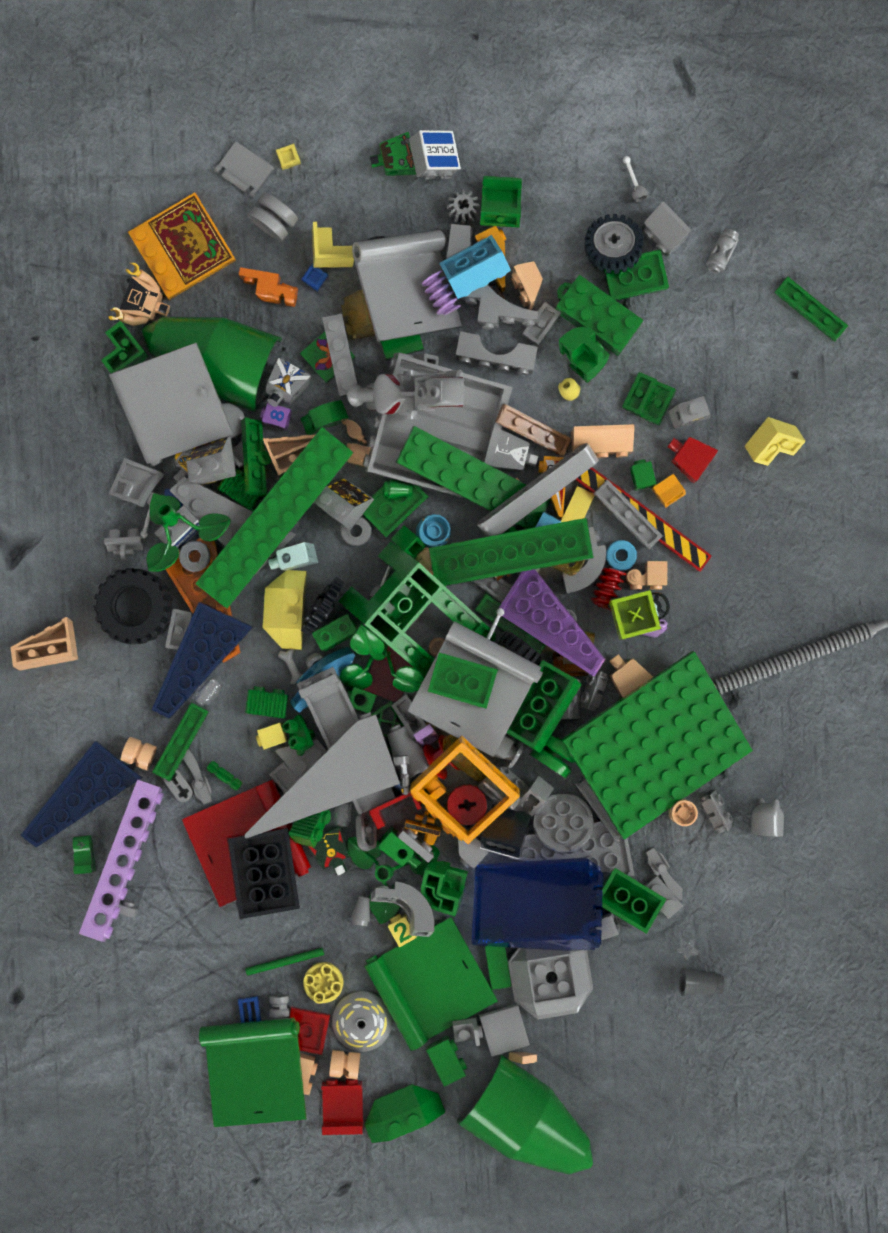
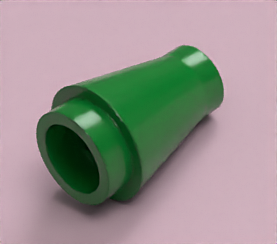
[383,479,412,499]

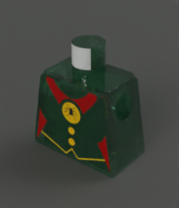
[307,825,350,876]

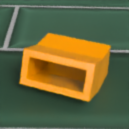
[652,474,686,508]

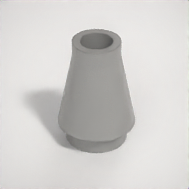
[350,896,370,926]

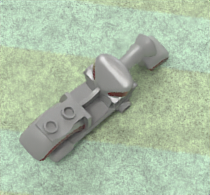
[347,370,465,420]

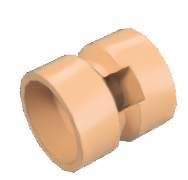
[121,737,157,770]
[668,799,698,826]
[329,1050,361,1080]

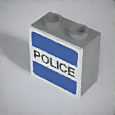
[409,131,461,179]
[155,505,200,549]

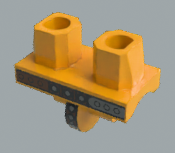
[404,810,441,845]

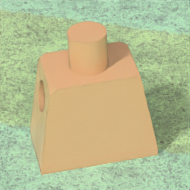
[609,654,653,699]

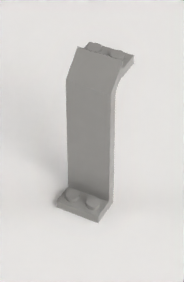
[297,667,396,815]

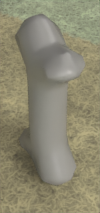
[278,649,303,684]

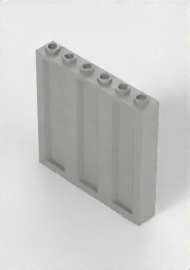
[363,354,513,500]

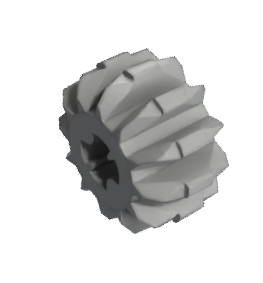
[447,189,480,224]

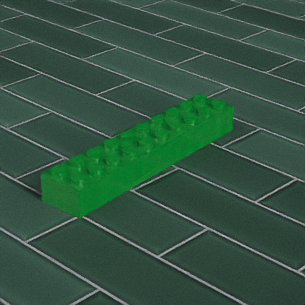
[195,427,354,609]

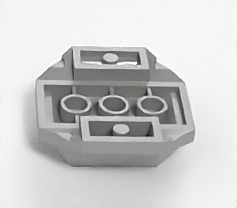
[508,932,593,1020]

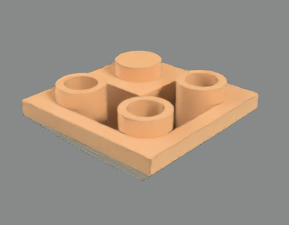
[511,261,543,310]

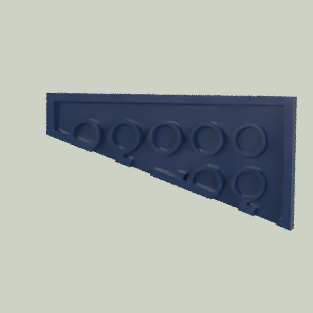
[152,602,253,718]
[21,741,143,847]

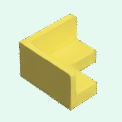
[312,222,354,268]
[745,417,806,466]

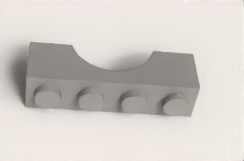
[322,314,357,397]
[456,332,538,375]

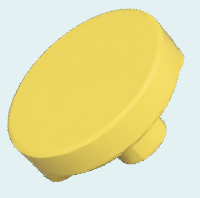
[303,962,344,1004]

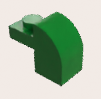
[300,400,349,435]

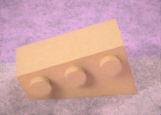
[10,617,78,671]

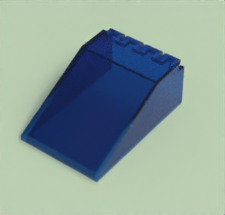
[471,858,603,951]

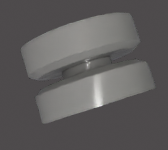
[247,192,299,242]

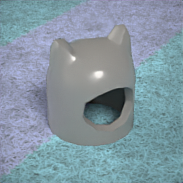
[751,798,784,837]

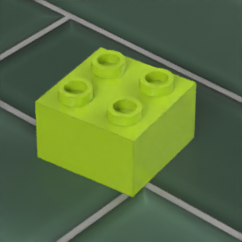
[609,590,661,640]

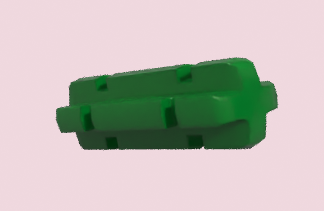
[206,761,242,791]

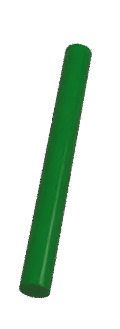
[245,947,325,976]

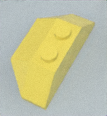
[263,570,307,650]

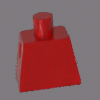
[667,437,718,484]

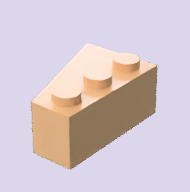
[263,434,316,478]

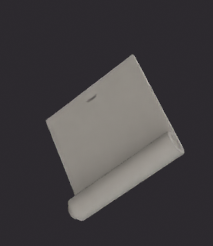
[352,230,462,342]
[109,343,233,466]
[408,621,543,757]

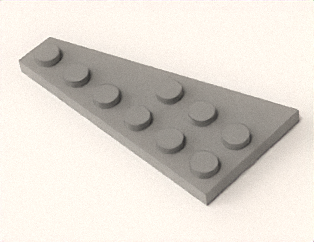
[170,477,296,572]
[509,821,635,876]

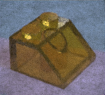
[341,289,376,340]

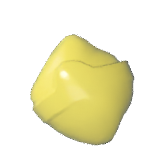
[558,378,580,401]

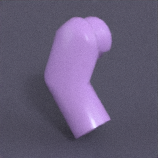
[641,619,667,638]

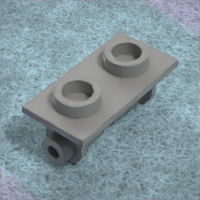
[580,671,609,712]
[701,790,733,833]

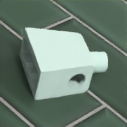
[268,542,318,571]

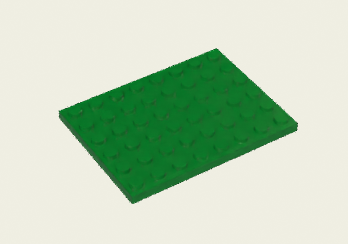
[561,651,753,840]

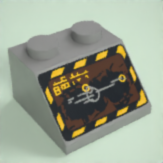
[186,436,236,485]
[314,478,374,530]

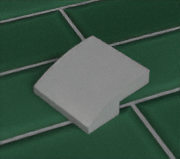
[479,1004,530,1056]

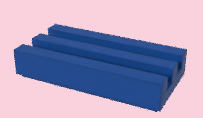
[238,995,262,1023]

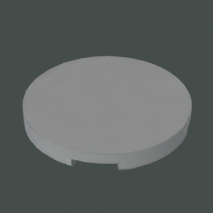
[533,794,593,853]

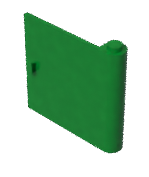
[364,917,498,1051]
[199,1018,307,1127]

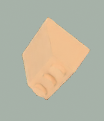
[571,424,634,458]

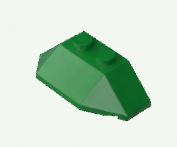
[364,1084,446,1143]

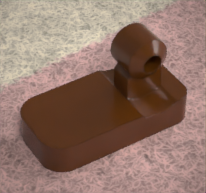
[552,651,589,677]

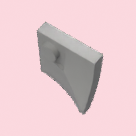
[109,458,164,507]

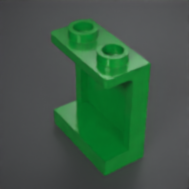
[480,176,522,228]
[312,614,357,652]

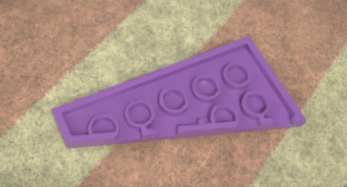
[499,569,605,676]

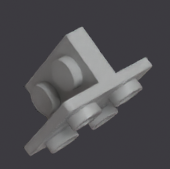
[478,762,528,810]

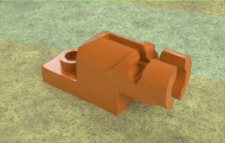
[239,267,298,307]

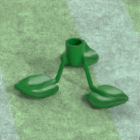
[146,493,231,572]
[339,624,425,692]
[347,837,440,924]

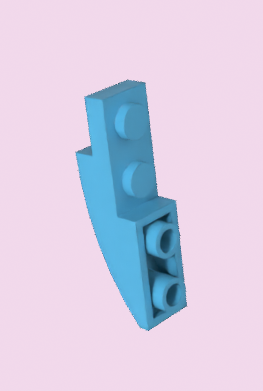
[290,647,355,713]

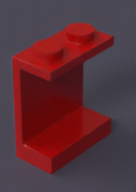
[369,789,422,829]
[321,1078,363,1135]

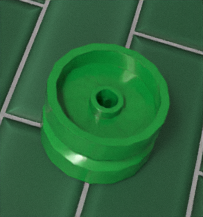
[529,735,576,778]

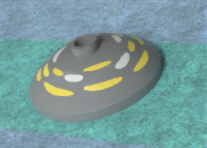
[332,991,392,1052]

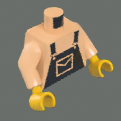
[108,262,170,326]

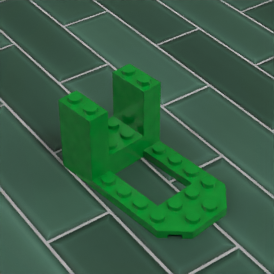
[339,541,495,677]

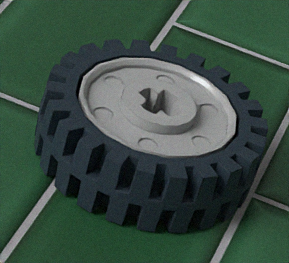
[585,214,643,274]

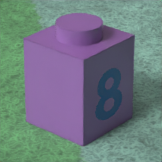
[260,403,292,431]

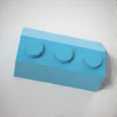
[439,235,511,299]

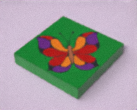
[300,331,356,384]

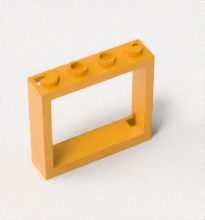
[410,736,520,844]

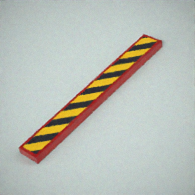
[575,467,712,572]

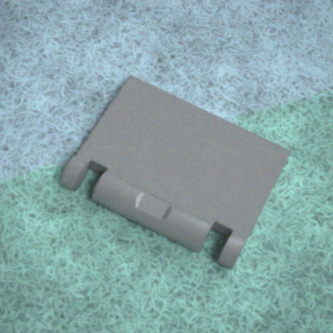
[214,141,274,198]

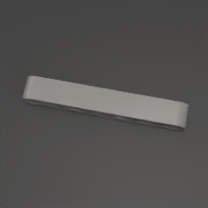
[477,443,599,537]

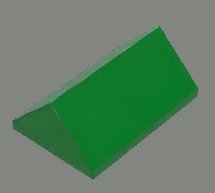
[594,868,666,934]

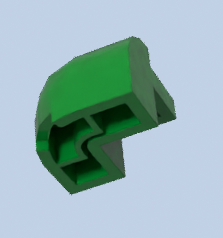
[558,327,610,383]
[421,861,468,916]

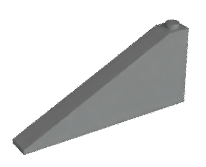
[245,712,400,838]

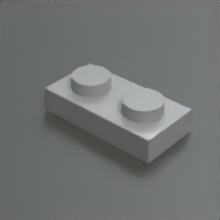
[522,302,561,346]
[165,609,193,650]
[397,827,434,863]
[644,875,683,919]
[104,894,139,917]

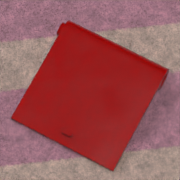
[182,779,311,907]

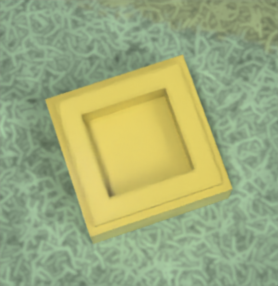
[276,144,301,170]

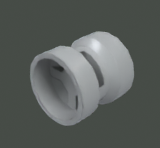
[269,994,289,1018]

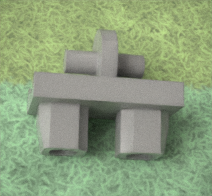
[104,528,144,561]

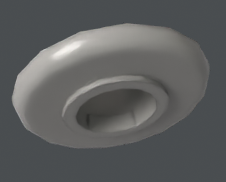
[341,516,372,546]
[179,541,211,572]

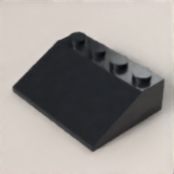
[227,828,300,919]

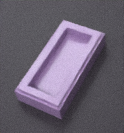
[413,724,439,747]

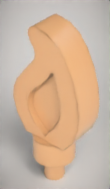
[342,419,367,444]

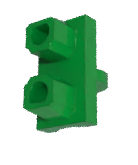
[282,715,315,756]

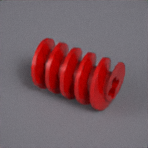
[590,567,627,611]

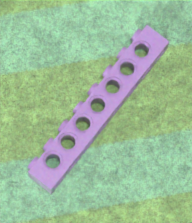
[79,780,164,942]

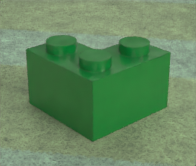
[101,321,149,373]

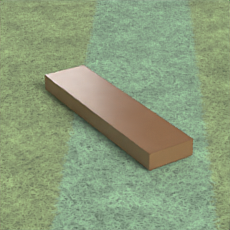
[495,404,572,456]

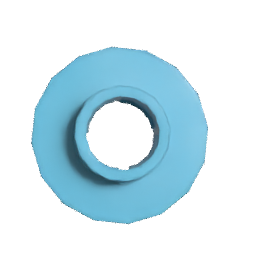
[606,540,637,571]

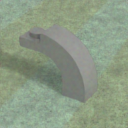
[561,527,606,594]
[371,881,434,937]

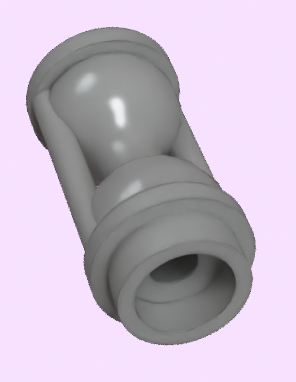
[706,228,739,274]

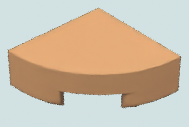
[509,1052,537,1064]

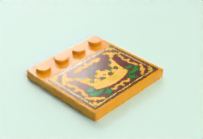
[128,192,236,300]

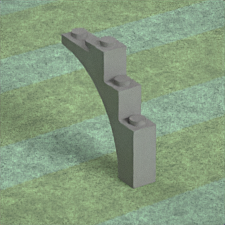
[446,224,540,330]

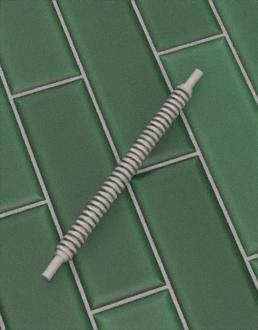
[712,619,888,695]

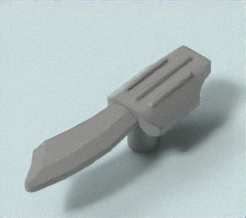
[183,749,212,804]
[646,848,683,900]

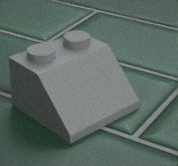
[642,201,691,256]

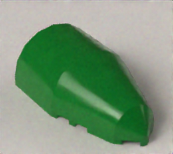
[142,317,282,412]
[457,1054,593,1175]

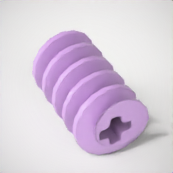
[422,271,461,315]

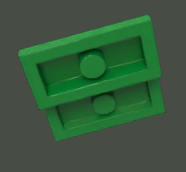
[622,372,676,426]

